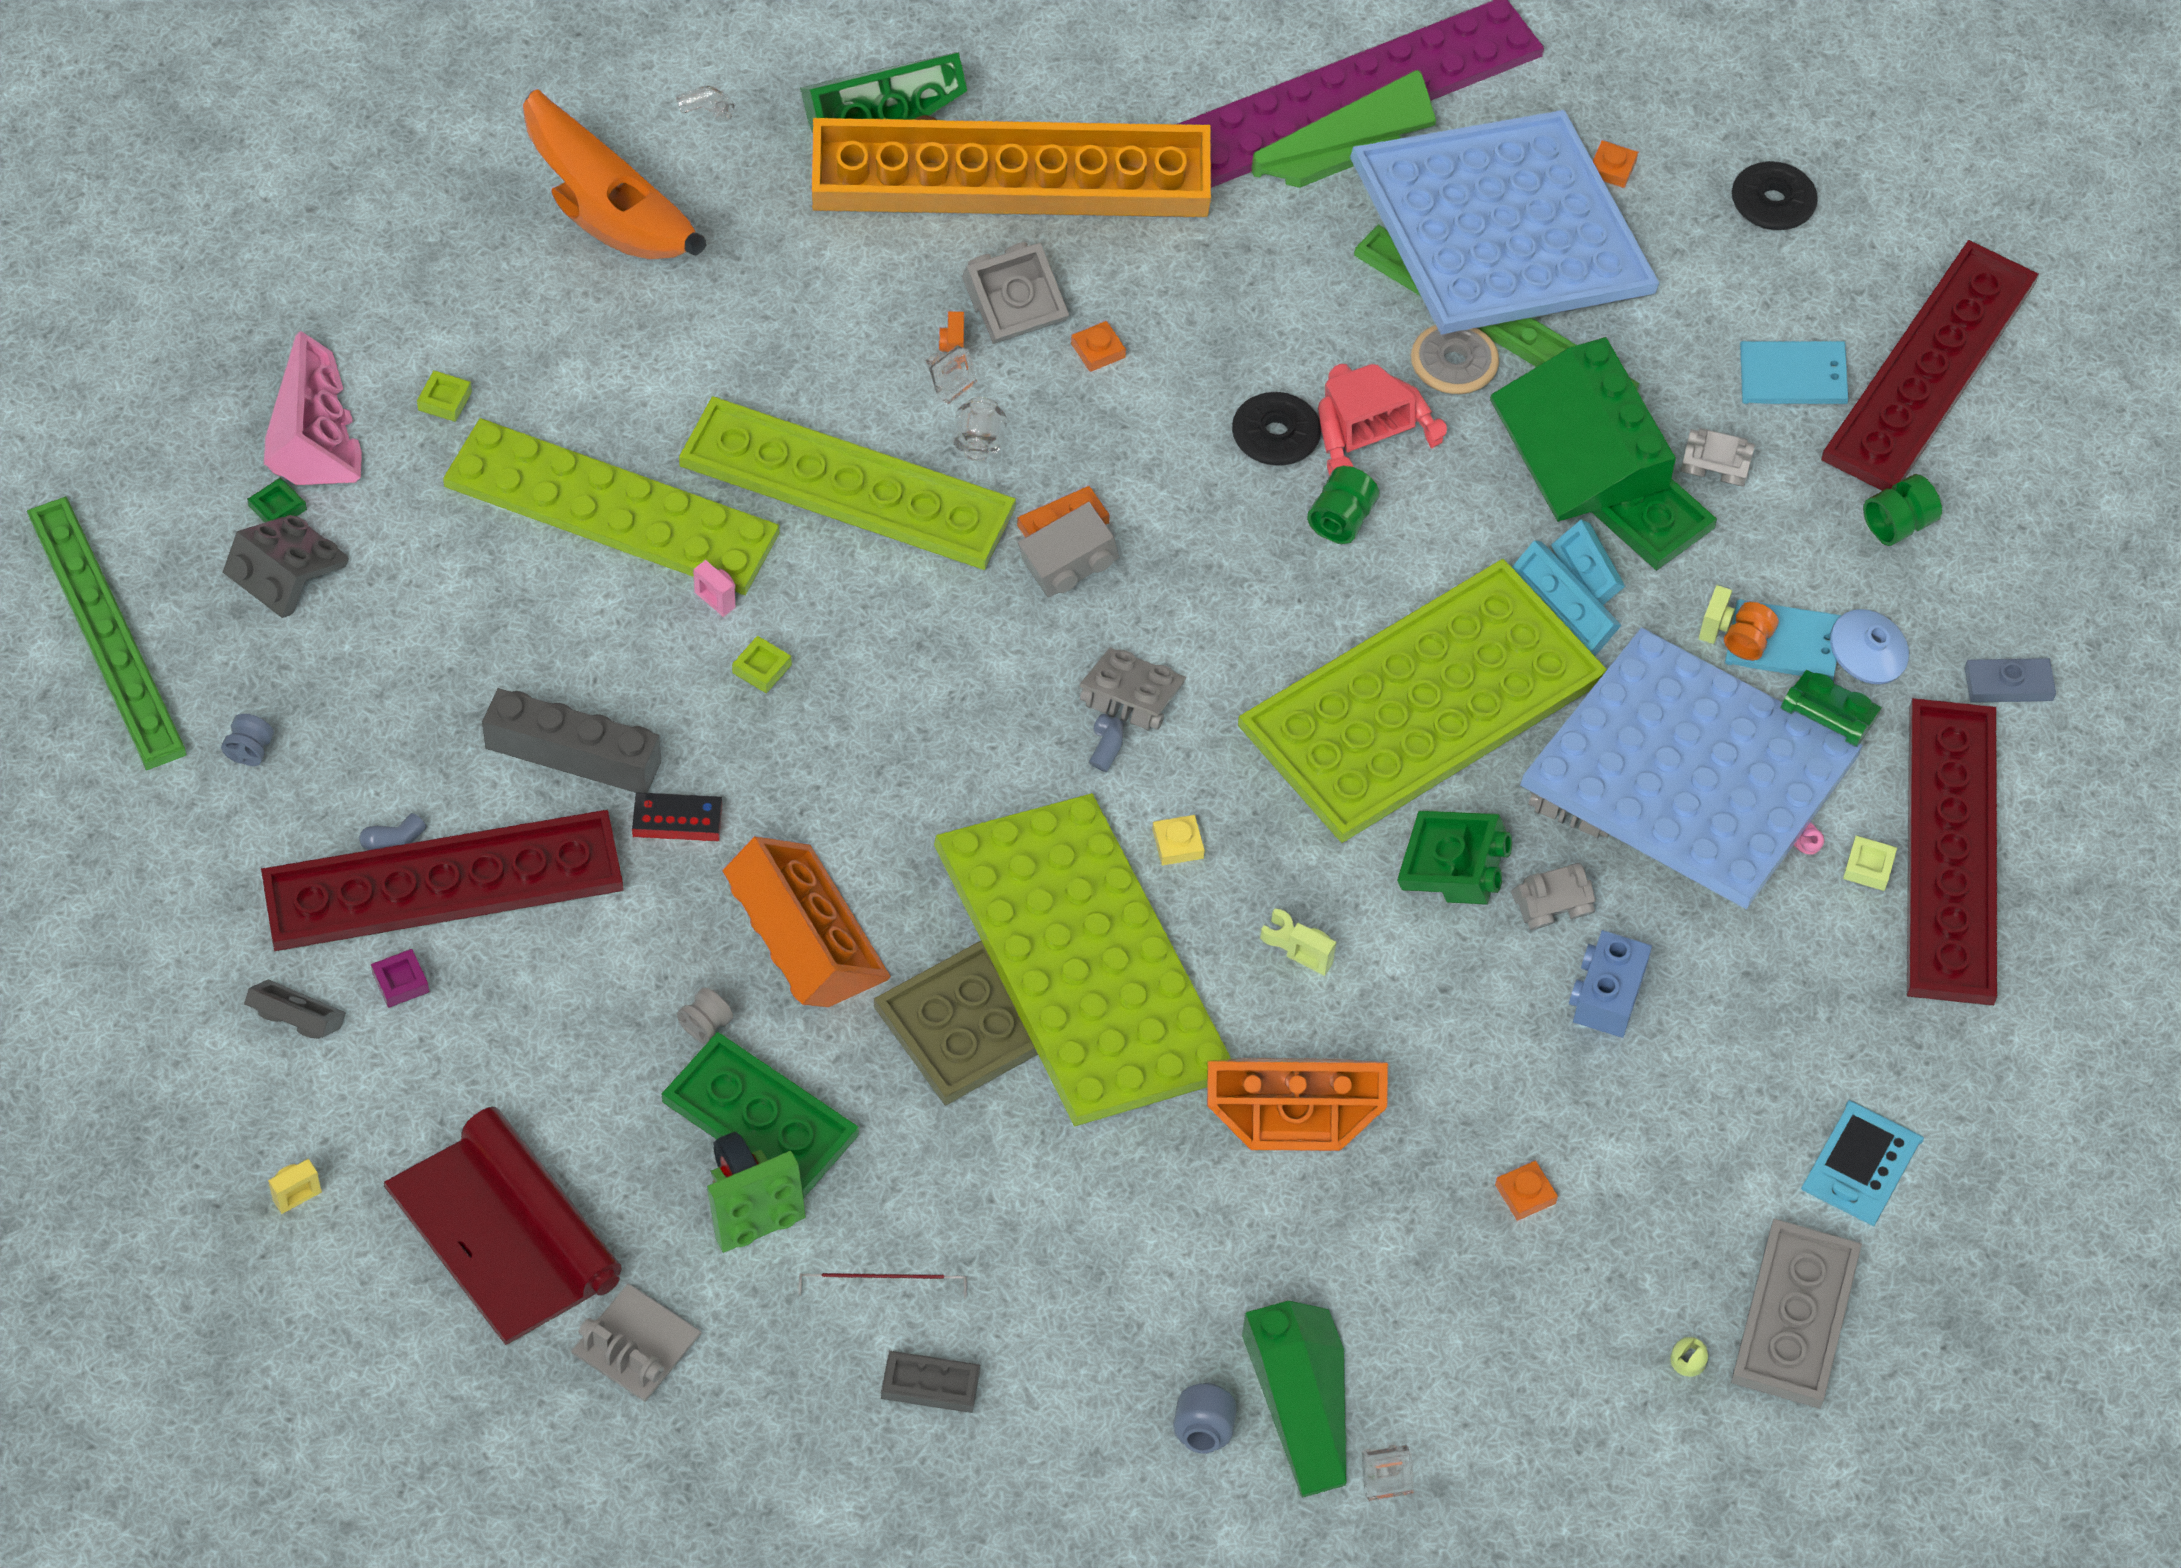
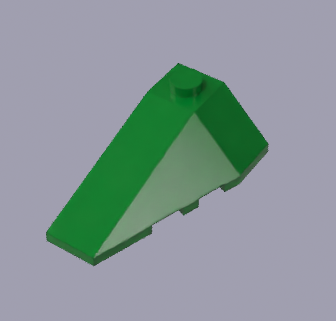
[800,52,968,133]
[1242,1300,1346,1498]

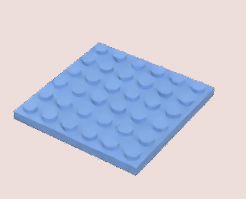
[1350,110,1659,334]
[1520,627,1863,910]

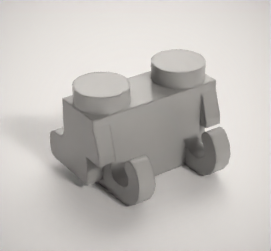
[1680,428,1755,487]
[1511,863,1596,930]

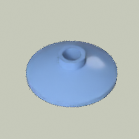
[1830,609,1909,685]

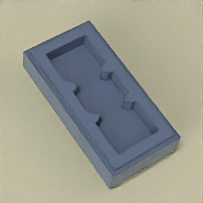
[1964,658,2056,703]

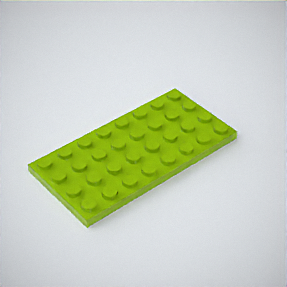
[1238,558,1607,844]
[934,793,1231,1127]

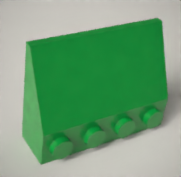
[1490,337,1676,522]

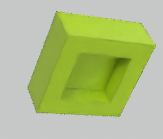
[417,370,472,422]
[732,635,792,694]

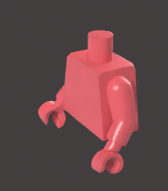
[1318,364,1447,476]

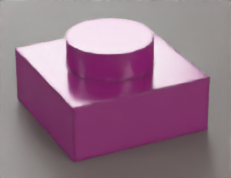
[371,949,430,1008]

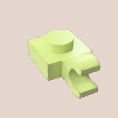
[1260,909,1336,976]

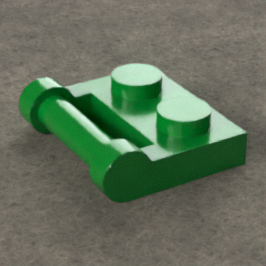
[1780,669,1882,747]

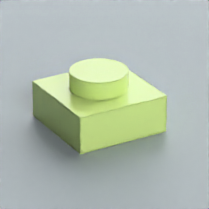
[1698,585,1735,644]
[1843,836,1897,891]

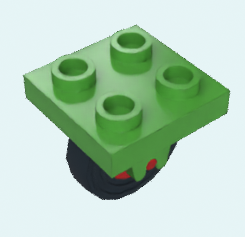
[707,1132,806,1253]

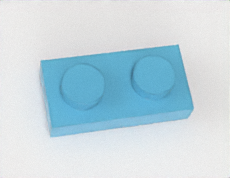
[1551,520,1626,605]

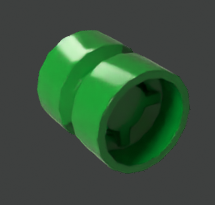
[1307,466,1380,545]
[1863,474,1942,546]

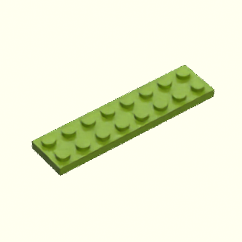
[679,396,1016,570]
[443,418,780,596]

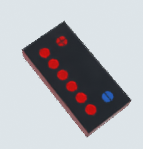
[632,792,722,841]

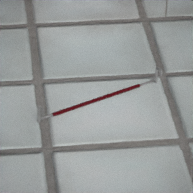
[798,1273,967,1298]

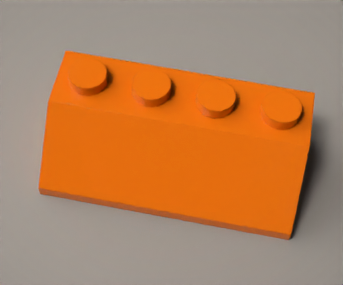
[722,836,891,1007]

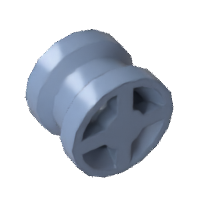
[221,714,274,767]

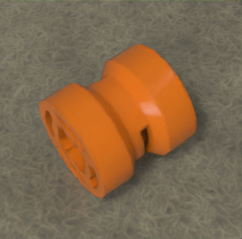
[1724,601,1779,661]

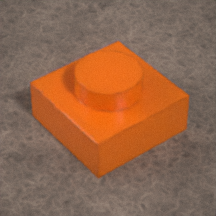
[1593,140,1639,188]
[939,311,964,367]
[1071,321,1126,372]
[1495,1160,1558,1221]

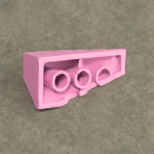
[264,331,362,485]

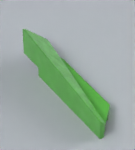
[1251,70,1436,188]

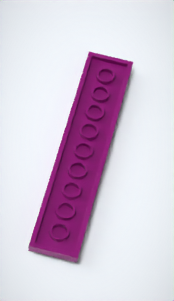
[1178,0,1544,188]

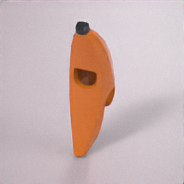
[523,89,707,259]

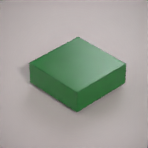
[247,477,307,523]

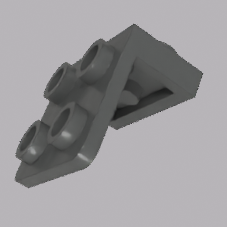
[223,515,349,618]

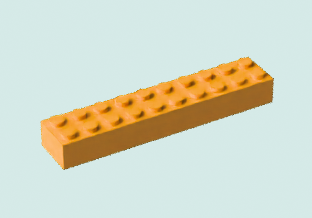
[812,118,1211,217]

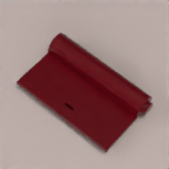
[384,1106,622,1346]

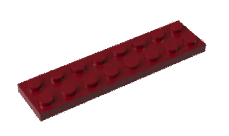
[1821,240,2039,491]
[1907,698,1997,1006]
[261,809,624,951]

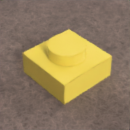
[1152,815,1205,866]
[268,1158,322,1214]

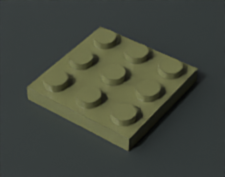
[874,941,1038,1106]

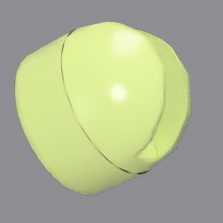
[1670,1337,1708,1377]

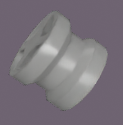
[677,987,733,1044]

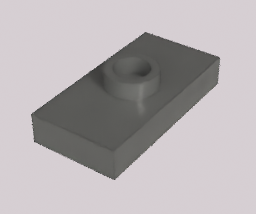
[881,1350,980,1413]

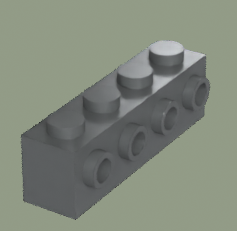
[482,688,661,793]

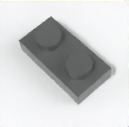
[244,979,346,1039]

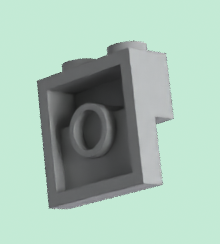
[962,242,1069,344]

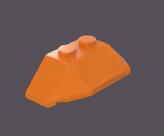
[1207,1058,1388,1151]

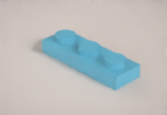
[1512,540,1622,656]

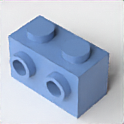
[1569,930,1652,1038]

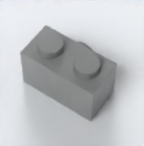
[1017,502,1119,598]

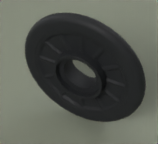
[1732,161,1818,230]
[1232,392,1321,466]

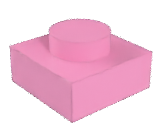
[693,560,736,617]

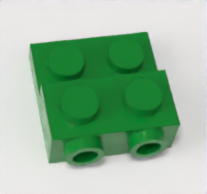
[1397,811,1512,905]

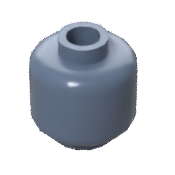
[1173,1383,1237,1454]

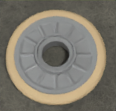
[1411,325,1499,394]

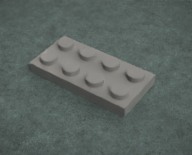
[1731,1219,1862,1409]

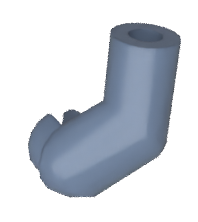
[1089,714,1124,772]
[359,813,426,850]

